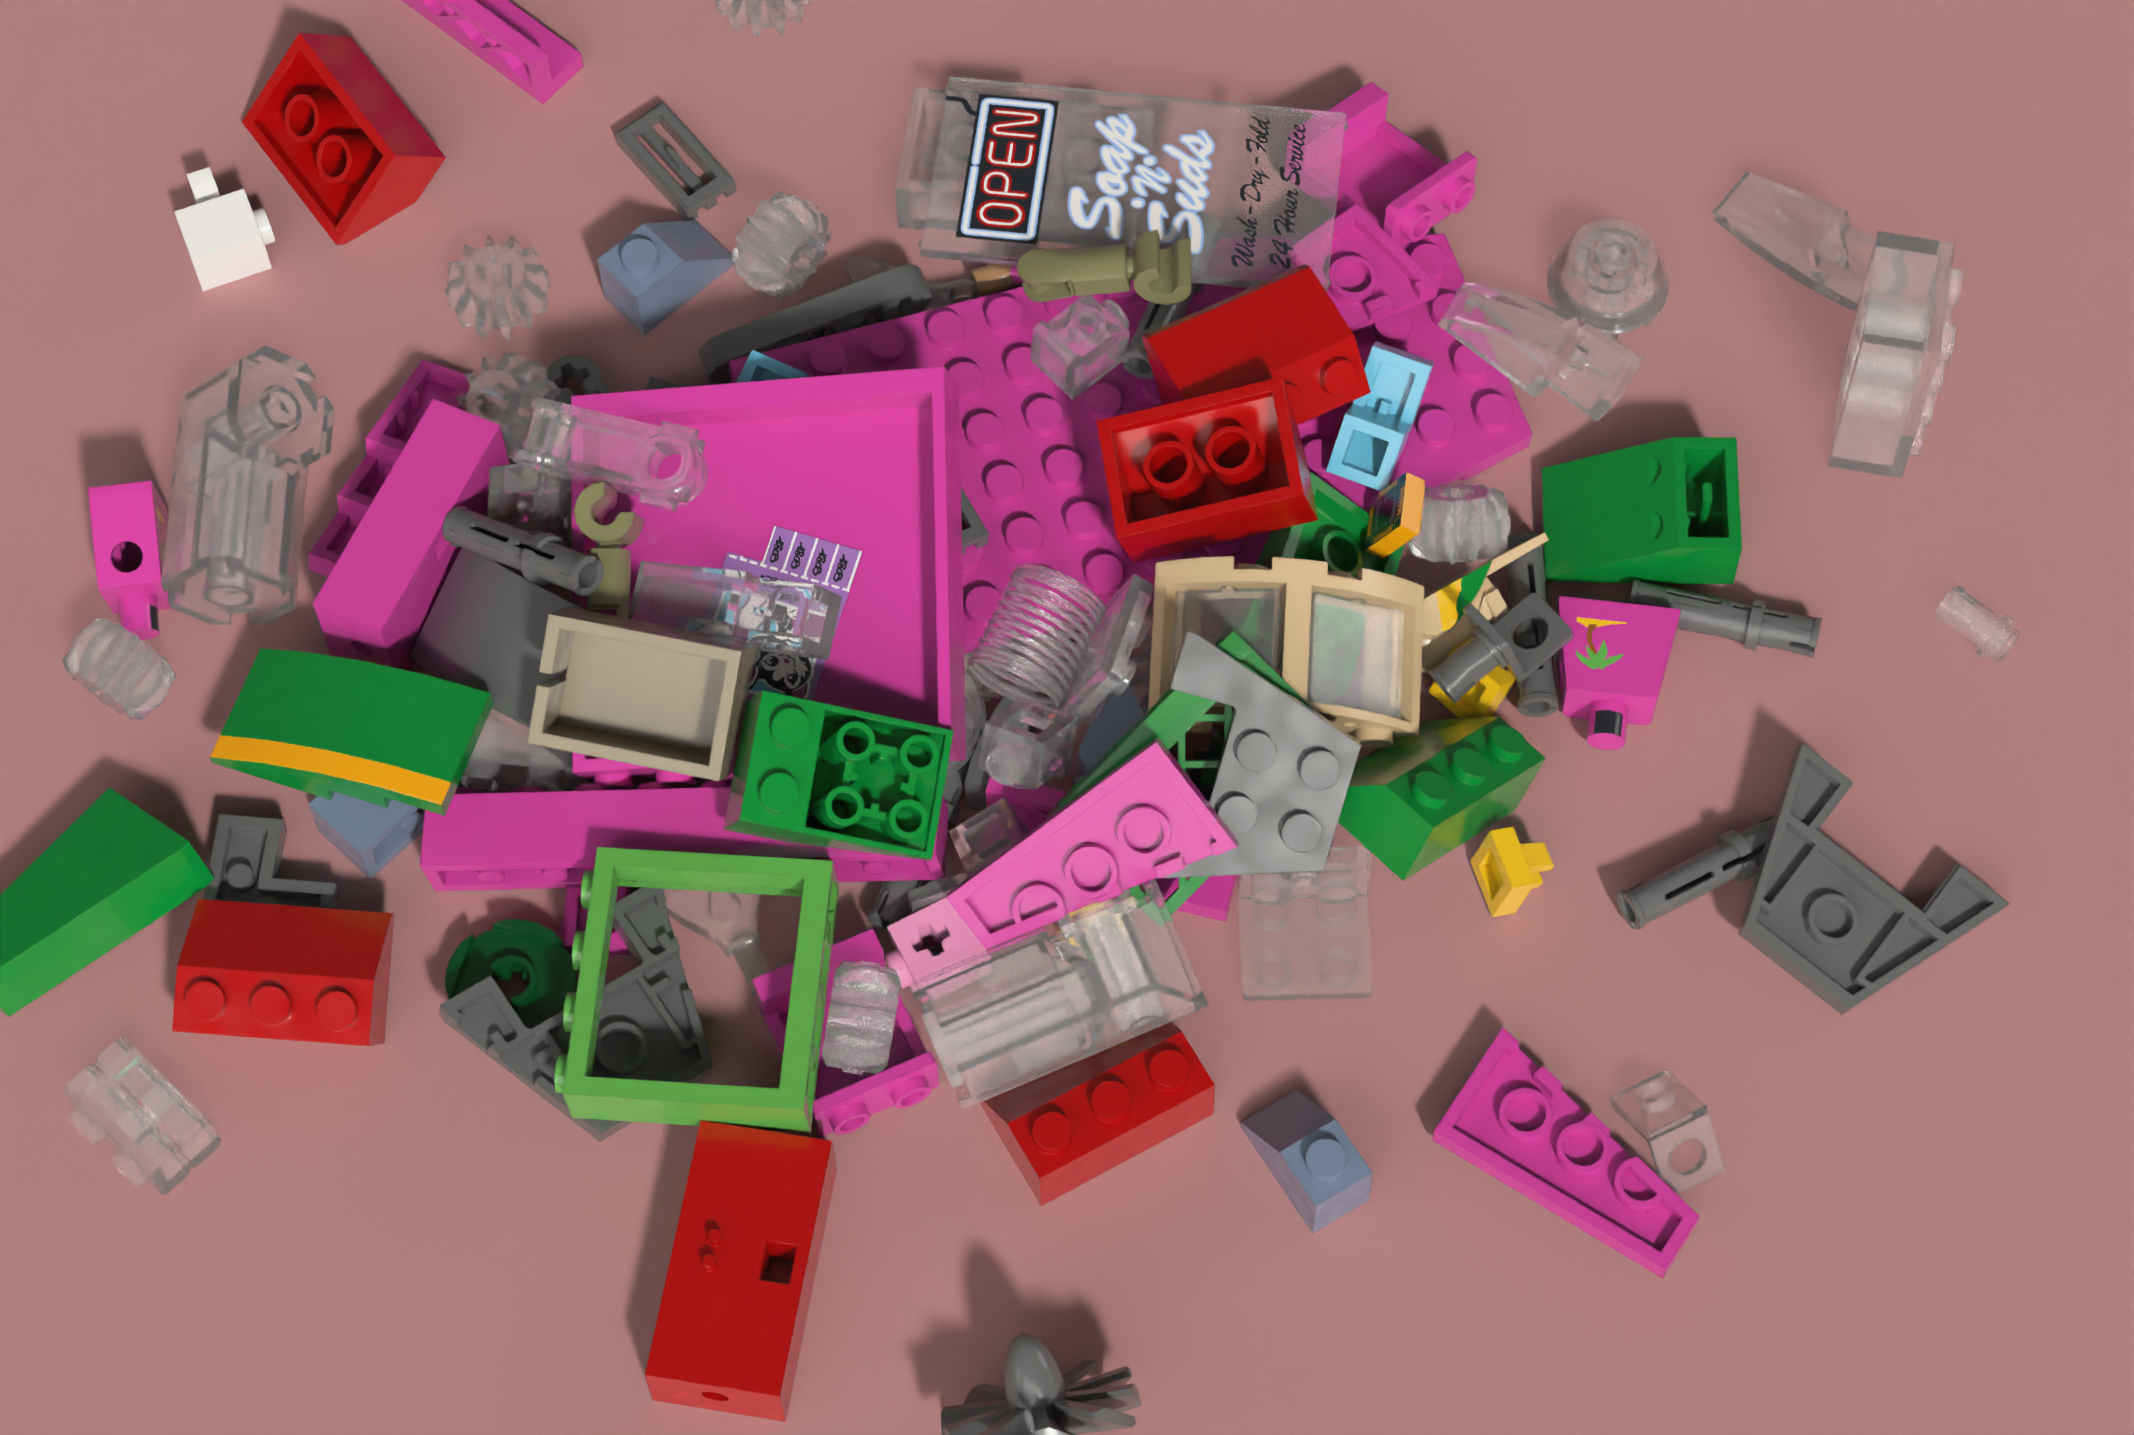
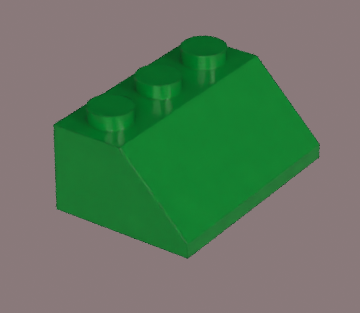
[1338,717,1546,881]

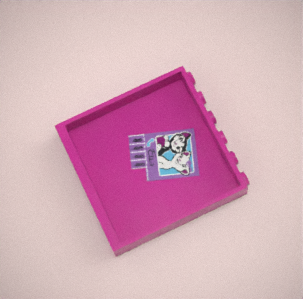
[571,366,966,790]

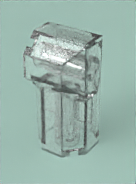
[161,345,334,625]
[910,879,1209,1110]

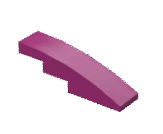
[308,359,478,577]

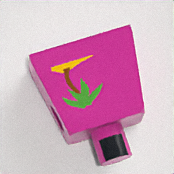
[88,481,177,640]
[1556,596,1680,750]

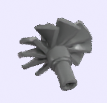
[941,1332,1142,1435]

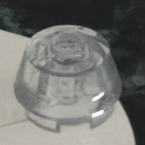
[1547,218,1669,341]

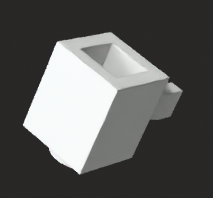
[174,167,276,291]

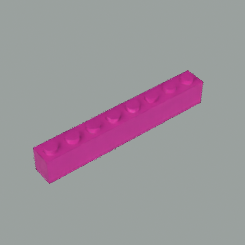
[420,781,948,891]

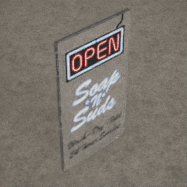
[919,76,1348,292]

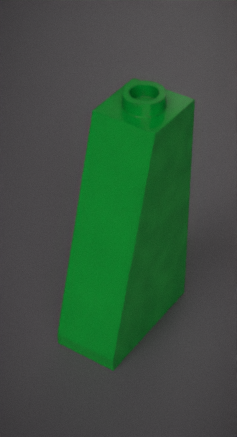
[0,787,215,1017]

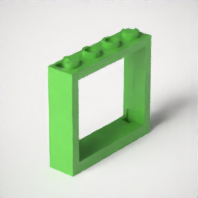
[554,847,839,1133]

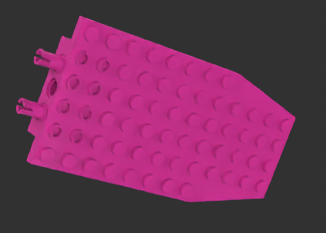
[729,234,1533,655]

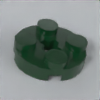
[445,919,578,1029]

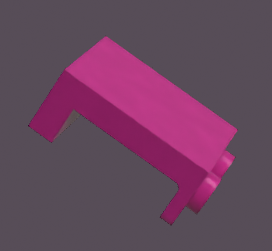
[1284,82,1477,247]
[752,928,939,1138]

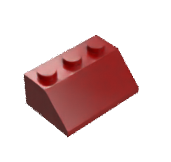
[242,33,446,245]
[1141,264,1371,425]
[1096,377,1318,563]
[172,899,394,1046]
[976,1003,1215,1206]

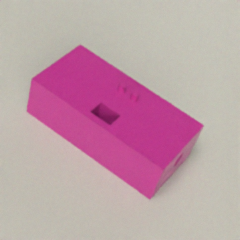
[313,399,515,671]

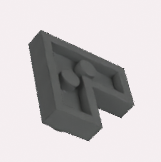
[203,814,340,909]

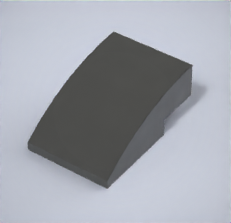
[409,548,588,728]

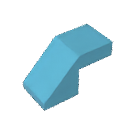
[1326,341,1435,491]

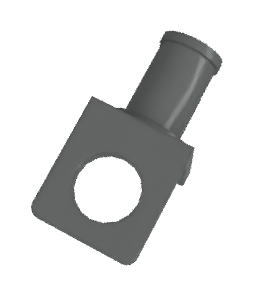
[1429,593,1573,703]

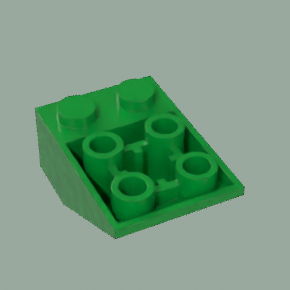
[1541,437,1742,584]
[723,690,954,860]

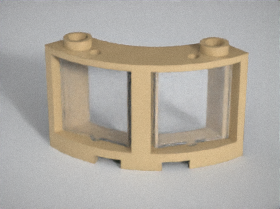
[1148,556,1424,749]

